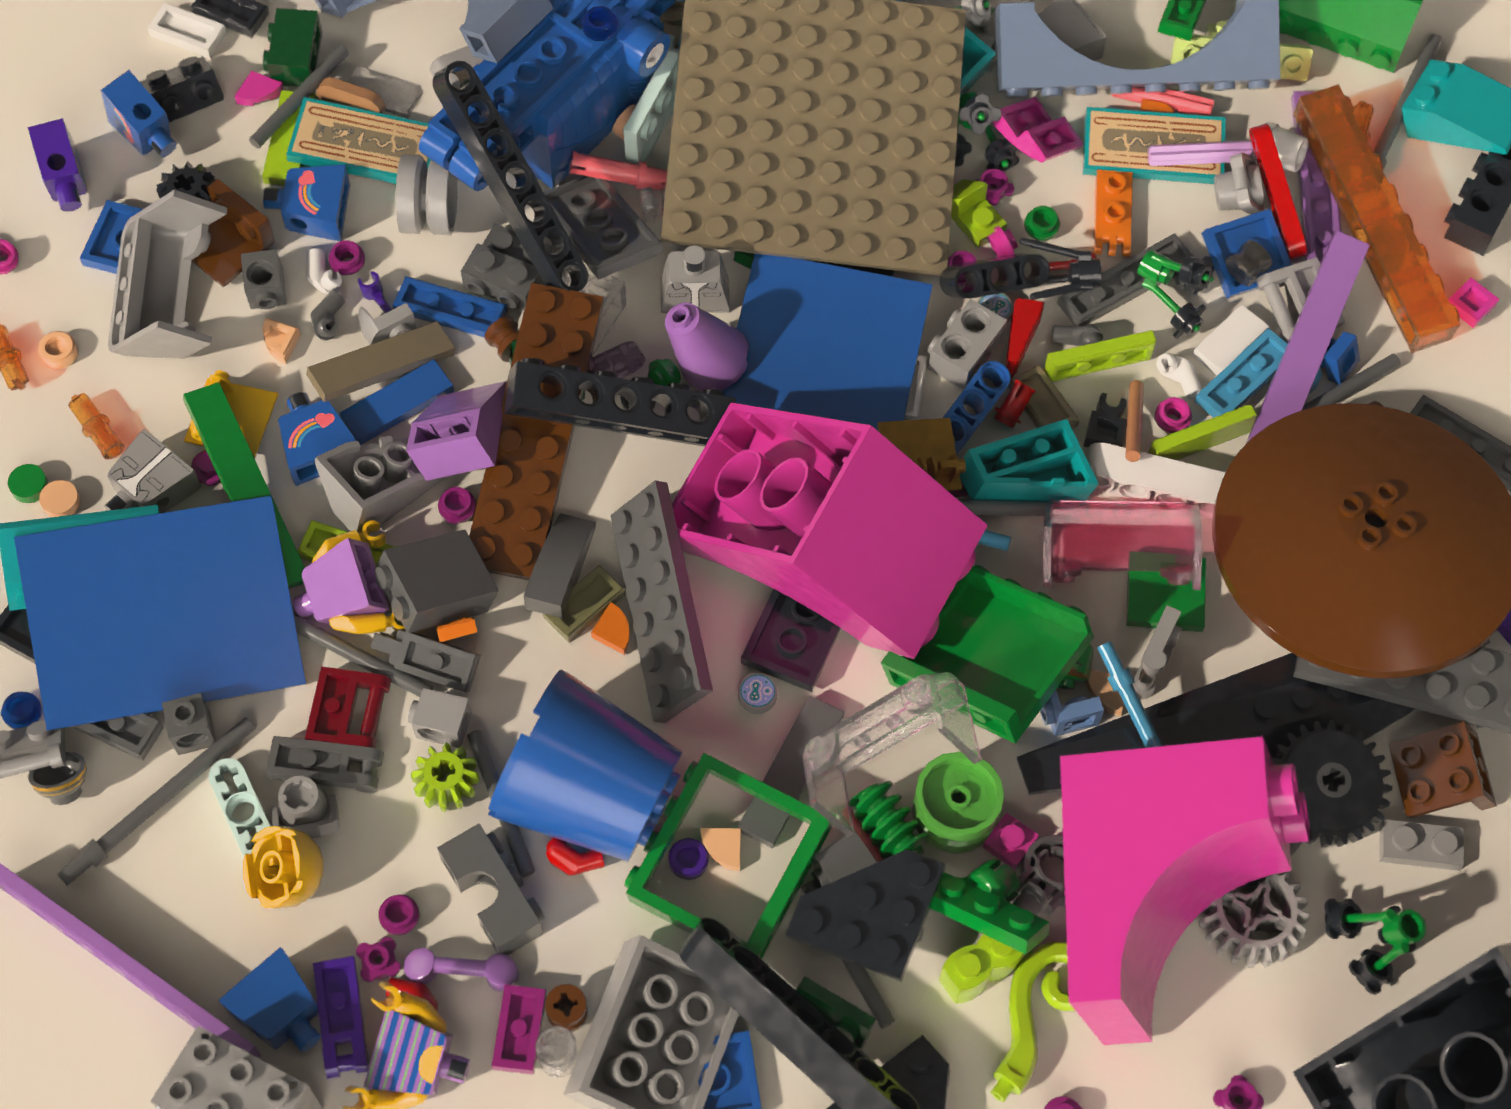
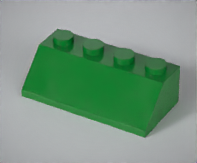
[1279,0,1423,73]

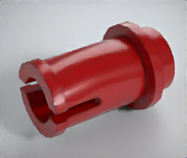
[994,379,1036,429]

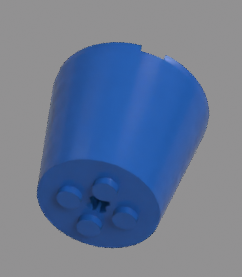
[488,669,683,862]

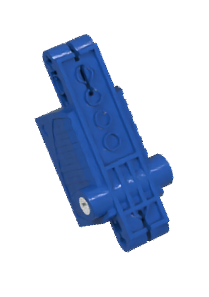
[419,0,676,191]

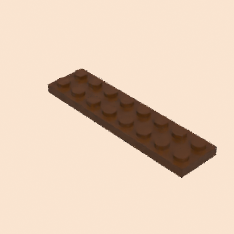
[469,283,605,580]

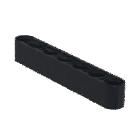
[432,61,589,292]
[679,917,919,1109]

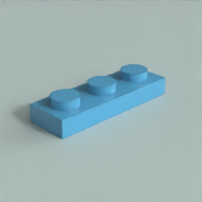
[1194,328,1287,418]

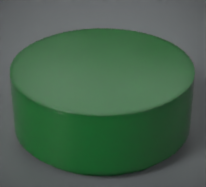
[8,464,49,503]

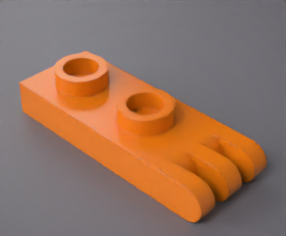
[1093,170,1132,257]

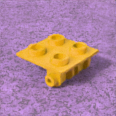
[184,370,279,458]

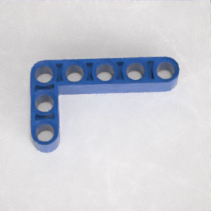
[942,361,1010,455]

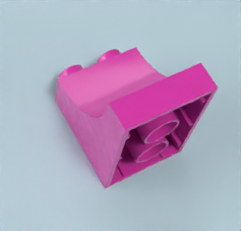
[672,403,988,659]
[1060,737,1310,1045]

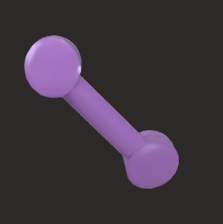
[404,948,519,991]

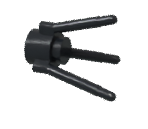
[1019,238,1102,300]

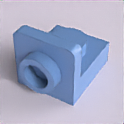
[1040,690,1104,737]

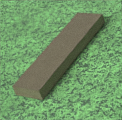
[306,321,455,402]

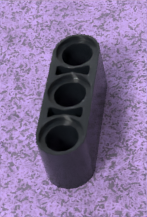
[940,253,1050,299]

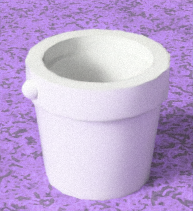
[1253,122,1308,172]

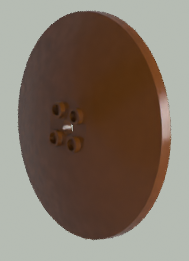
[1212,403,1511,679]

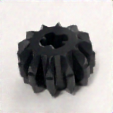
[157,161,216,202]

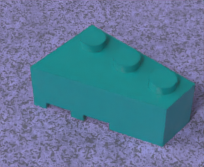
[960,419,1099,502]

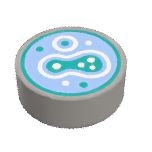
[978,293,1013,324]
[738,673,777,714]

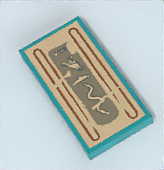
[286,97,431,184]
[1082,107,1226,184]

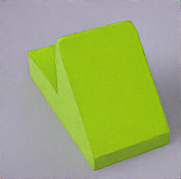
[951,179,1007,248]

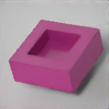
[1445,277,1500,328]
[982,812,1039,870]

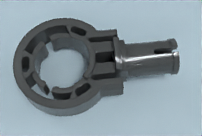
[1012,835,1065,915]

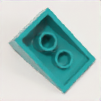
[1402,59,1511,155]

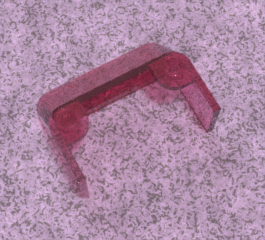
[1043,501,1203,590]

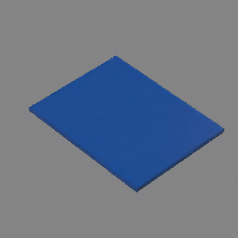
[722,253,933,431]
[14,496,306,731]

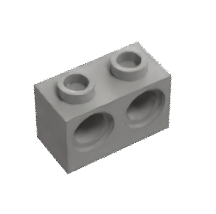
[927,299,1007,389]

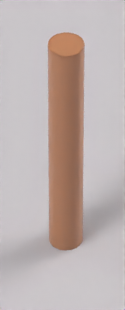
[1125,380,1144,462]

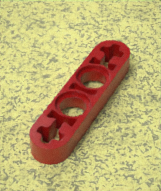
[1249,123,1307,260]

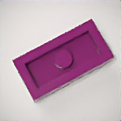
[492,985,547,1075]

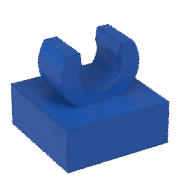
[1320,332,1360,384]

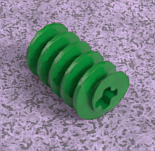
[847,780,928,859]

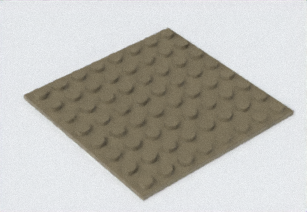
[660,0,966,276]

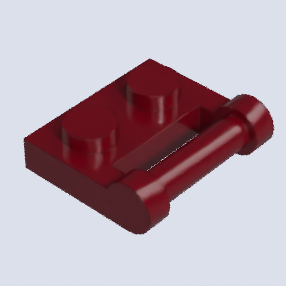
[304,666,392,749]

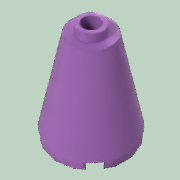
[665,302,750,391]

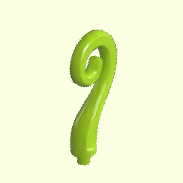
[991,941,1075,1102]

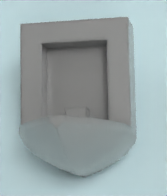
[359,303,416,345]

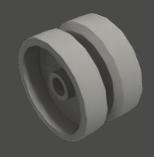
[396,154,458,235]

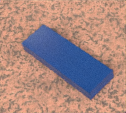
[393,276,508,337]
[339,359,454,445]

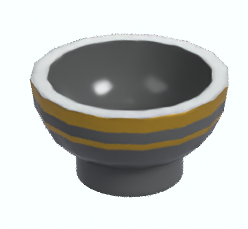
[28,752,87,805]

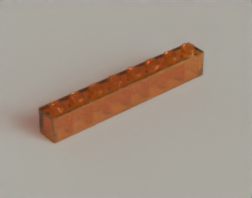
[1293,84,1461,353]

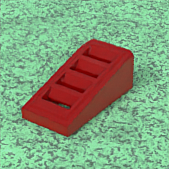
[1005,298,1044,379]

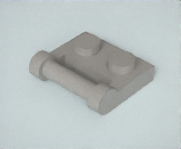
[1256,257,1345,343]
[1133,605,1183,699]
[0,720,66,779]

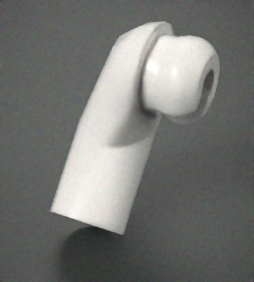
[306,248,342,294]
[1156,353,1202,399]

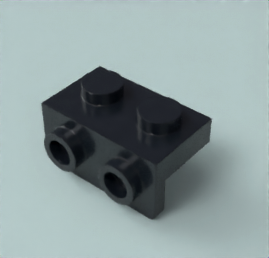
[140,56,224,123]

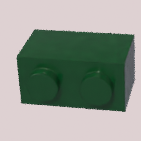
[263,8,322,87]

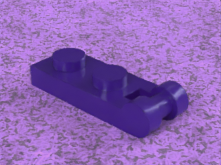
[313,956,370,1079]

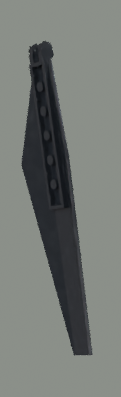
[1016,640,1491,795]

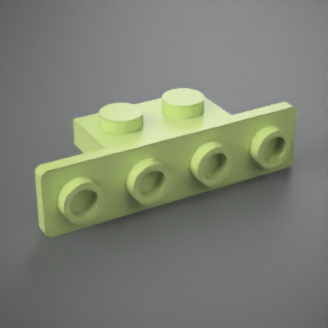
[1170,21,1313,81]

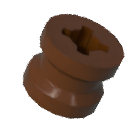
[484,315,520,362]
[545,984,588,1033]

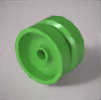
[911,751,1004,854]

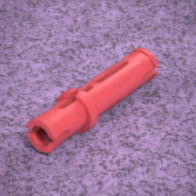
[569,151,667,191]

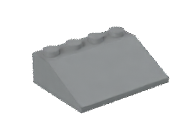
[563,935,739,1109]

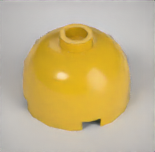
[243,826,323,908]

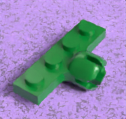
[930,859,1050,954]

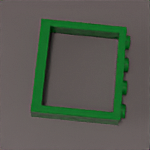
[624,753,832,959]

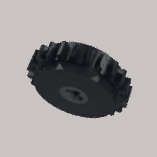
[1272,720,1393,848]

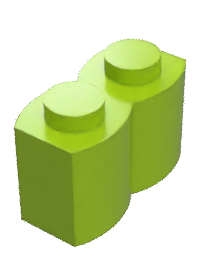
[939,934,1024,1004]

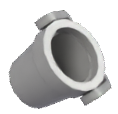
[1214,152,1264,215]
[271,776,340,839]

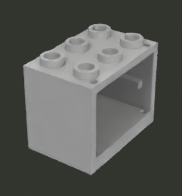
[150,1026,323,1109]

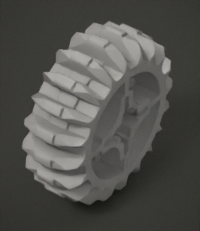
[1199,871,1310,968]

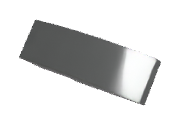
[523,513,596,618]

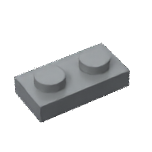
[1379,819,1464,871]

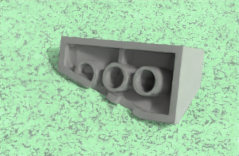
[315,435,448,533]

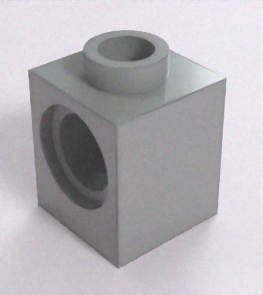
[408,688,472,748]

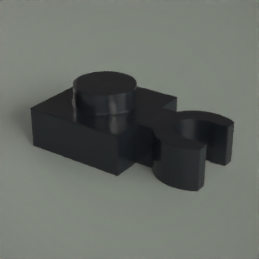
[1083,393,1127,448]

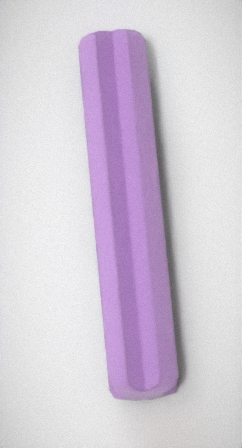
[1147,141,1253,166]

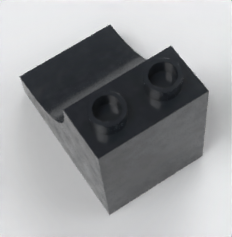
[1293,943,1511,1109]

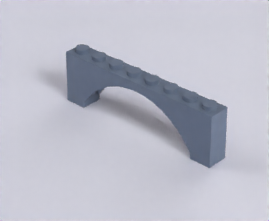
[315,0,553,63]
[995,0,1280,98]

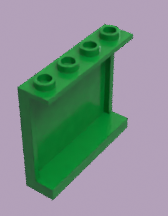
[880,565,1094,744]

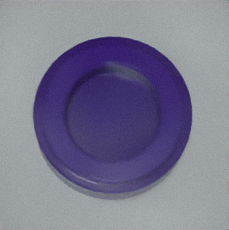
[669,838,709,880]

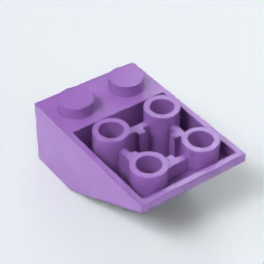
[406,381,507,481]

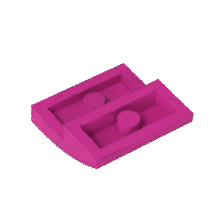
[992,97,1084,162]

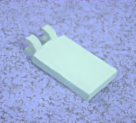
[623,34,680,164]

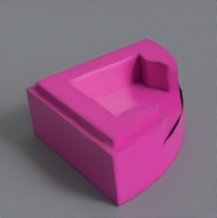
[234,71,284,106]

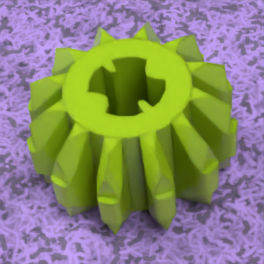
[411,742,480,812]

